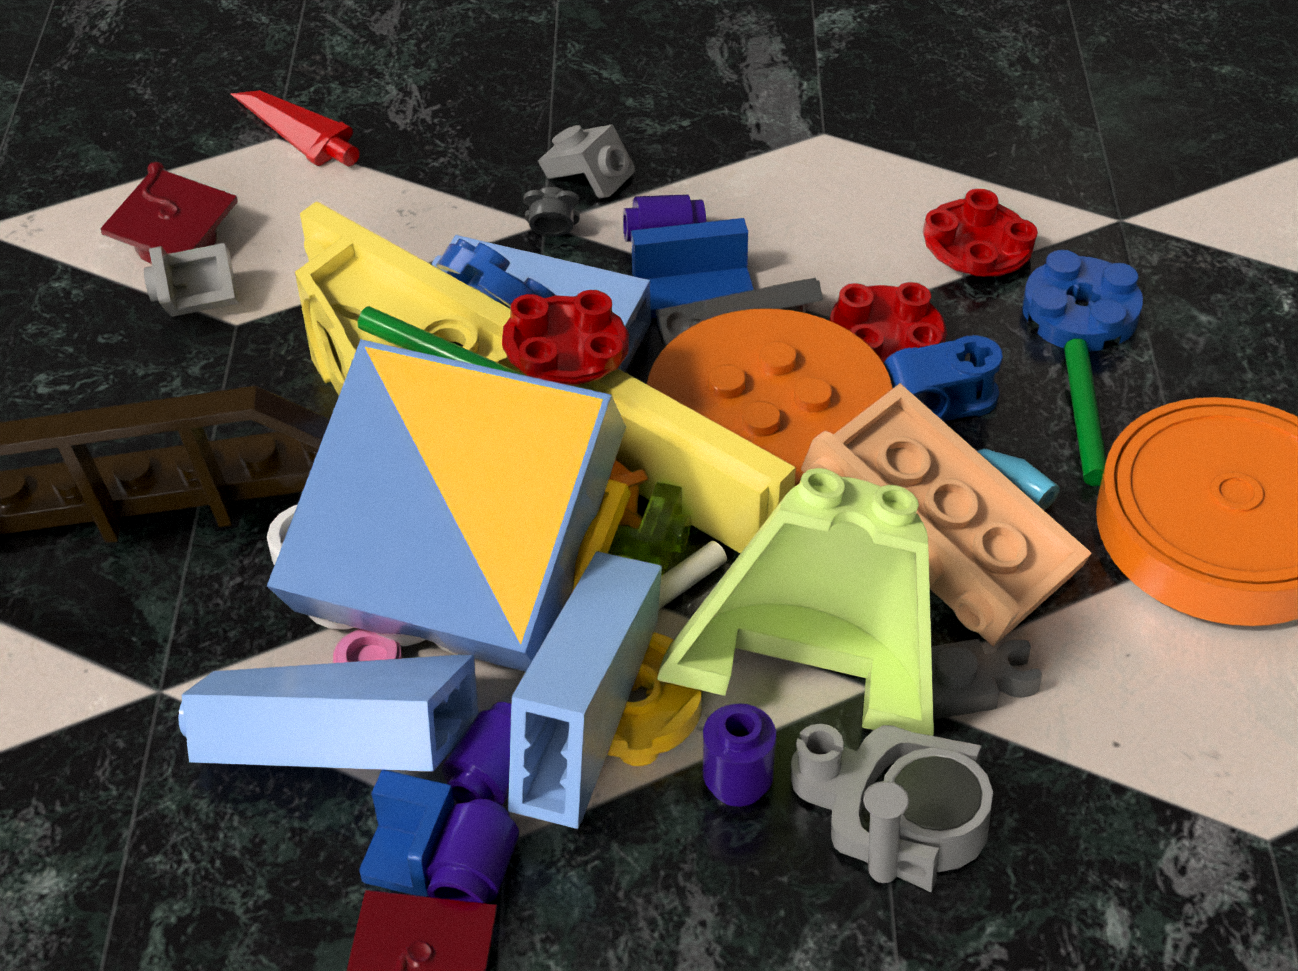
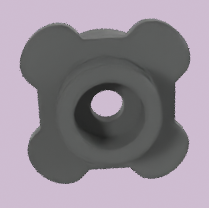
[523,187,580,237]

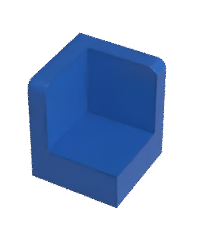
[359,770,454,897]

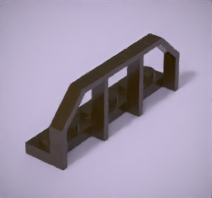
[0,386,330,543]

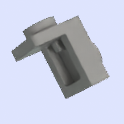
[538,124,635,198]
[144,243,239,317]

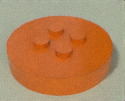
[647,309,893,486]
[1096,397,1298,626]

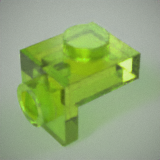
[608,482,691,576]

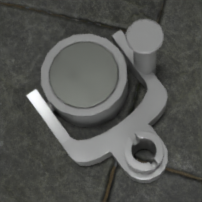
[791,724,993,892]

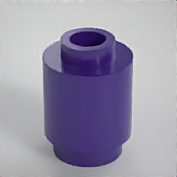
[623,194,706,242]
[442,702,512,806]
[703,703,776,807]
[426,799,519,903]

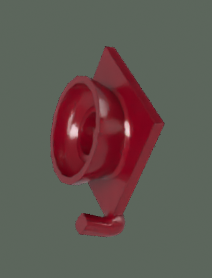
[100,161,238,264]
[347,890,497,971]

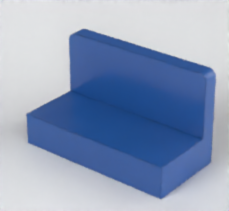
[631,218,754,318]

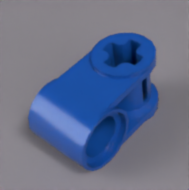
[883,335,1003,422]

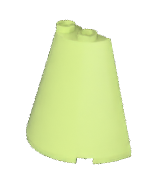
[657,468,934,736]

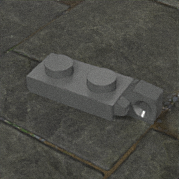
[655,278,823,344]

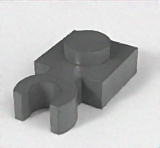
[931,639,1042,720]

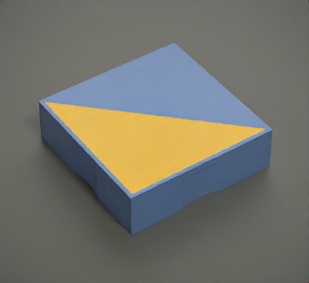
[267,339,626,672]

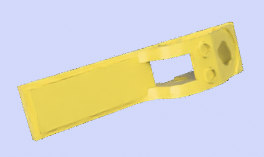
[295,201,796,554]

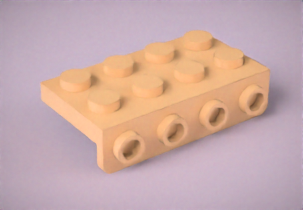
[801,383,1092,647]

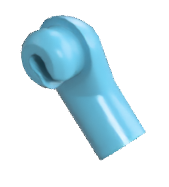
[977,449,1060,510]

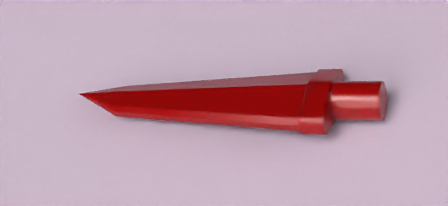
[231,90,359,167]

